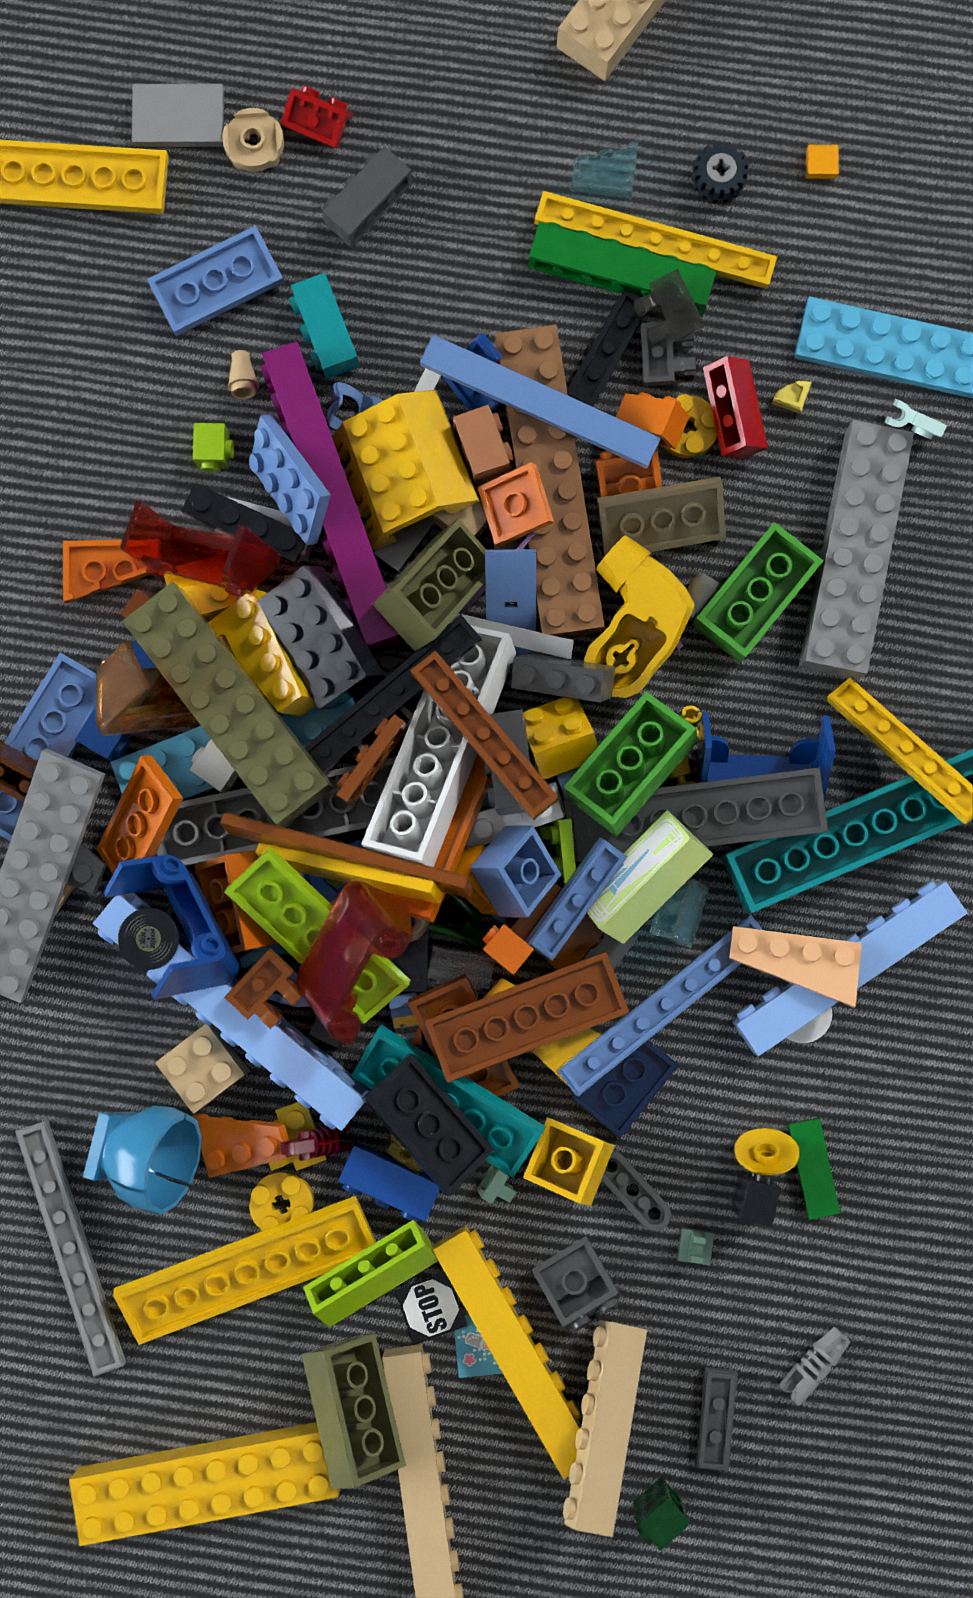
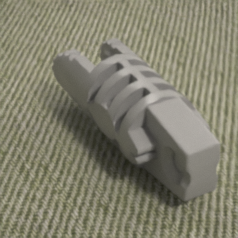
[779,1327,850,1406]

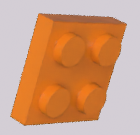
[477,462,554,547]

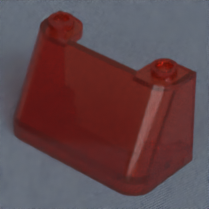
[297,881,413,1046]

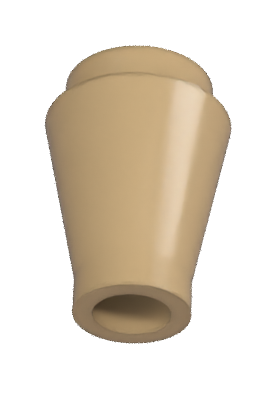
[228,350,259,399]

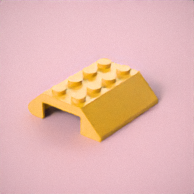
[332,390,479,550]

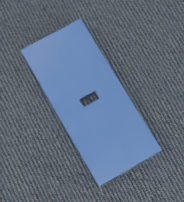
[485,549,536,656]

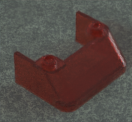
[119,501,282,597]

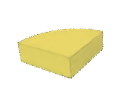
[771,381,811,414]

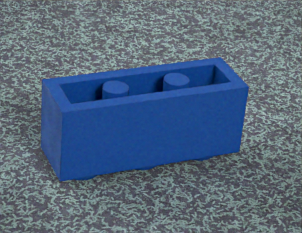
[338,1142,440,1222]

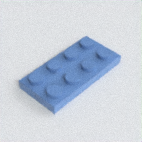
[147,225,284,336]
[249,414,331,545]

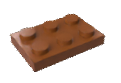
[336,715,408,807]

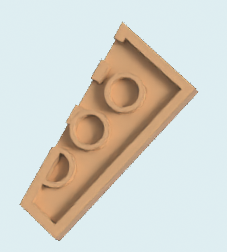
[729,926,862,1008]

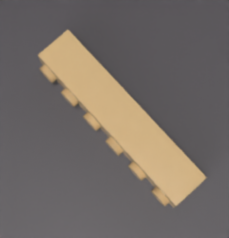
[563,1320,647,1537]

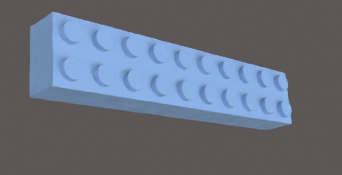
[93,893,370,1131]

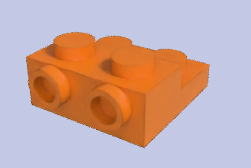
[593,450,662,497]

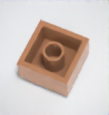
[453,404,513,491]

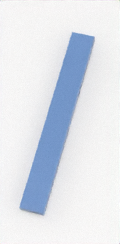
[420,335,661,469]
[557,915,763,1096]

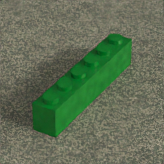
[528,222,716,317]

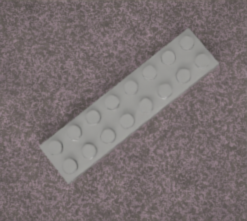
[0,749,105,1003]

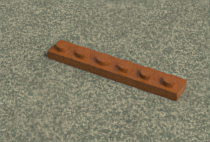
[410,650,559,821]

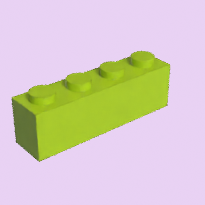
[303,1219,438,1328]

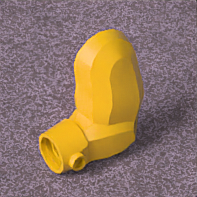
[584,535,694,698]

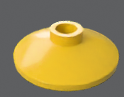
[734,1128,799,1175]

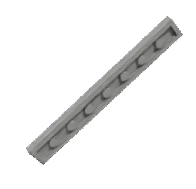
[15,1120,126,1377]

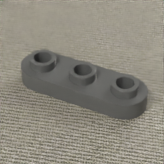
[602,1150,671,1231]

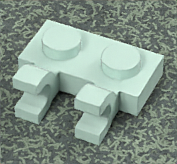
[884,398,947,439]

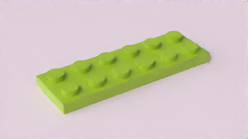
[224,846,410,1024]

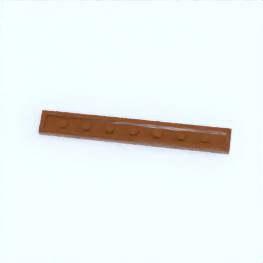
[220,812,473,899]

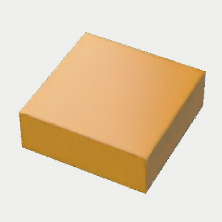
[806,145,839,179]

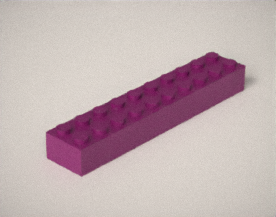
[260,341,406,654]

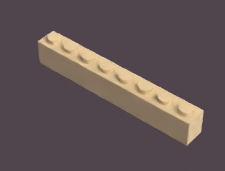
[382,1344,464,1598]

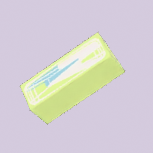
[587,810,713,944]

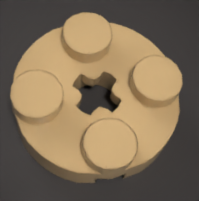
[222,108,284,172]

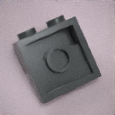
[531,1236,621,1332]

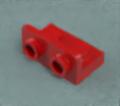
[280,85,354,148]

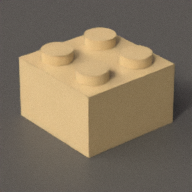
[155,1024,250,1114]

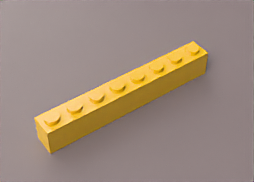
[433,1225,582,1479]

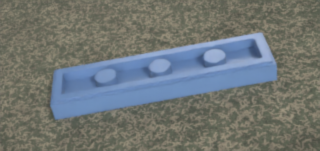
[525,837,627,961]

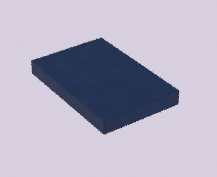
[570,1040,679,1139]

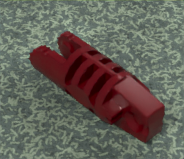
[281,1123,352,1161]

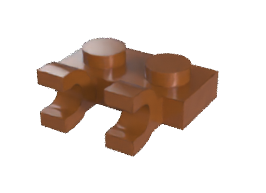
[224,948,306,1029]

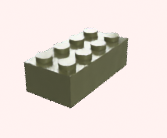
[372,519,486,651]
[301,1333,406,1489]

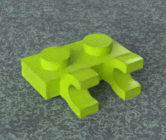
[539,816,576,884]

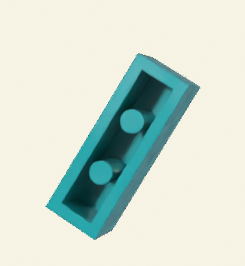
[289,273,360,379]

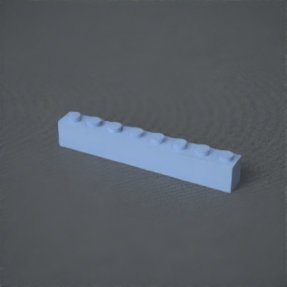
[732,880,967,1056]

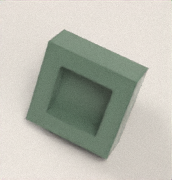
[477,1164,517,1204]
[677,1227,714,1266]

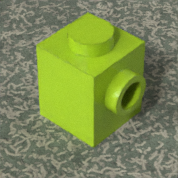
[193,423,234,473]

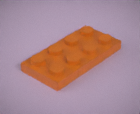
[96,755,183,874]

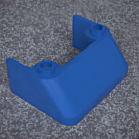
[697,712,836,800]
[104,855,239,1000]

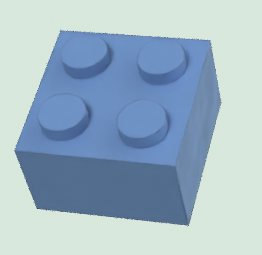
[470,825,561,918]

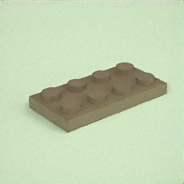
[597,477,726,557]

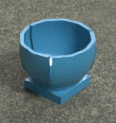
[83,1106,202,1214]

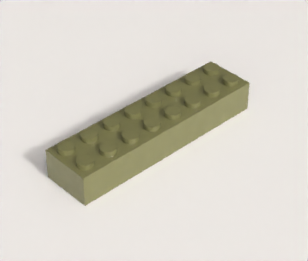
[122,581,335,827]

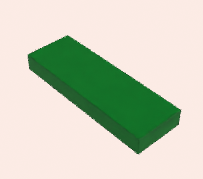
[787,1117,840,1220]

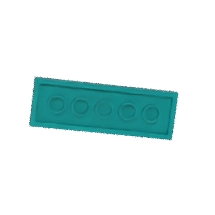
[351,1025,546,1177]

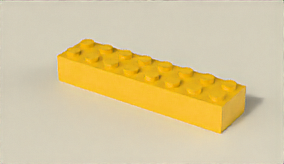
[69,1422,341,1546]

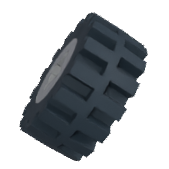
[692,142,749,204]

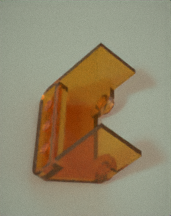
[95,634,236,736]

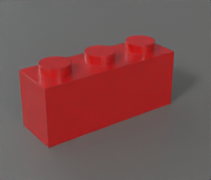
[703,356,768,459]

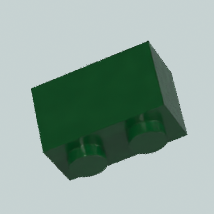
[633,1476,690,1551]

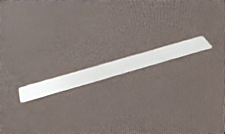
[451,613,574,659]

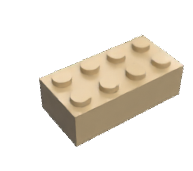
[557,0,666,81]

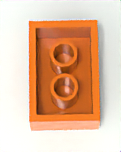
[194,850,278,954]

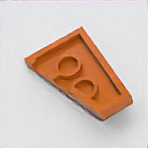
[63,539,158,604]
[192,1114,293,1178]

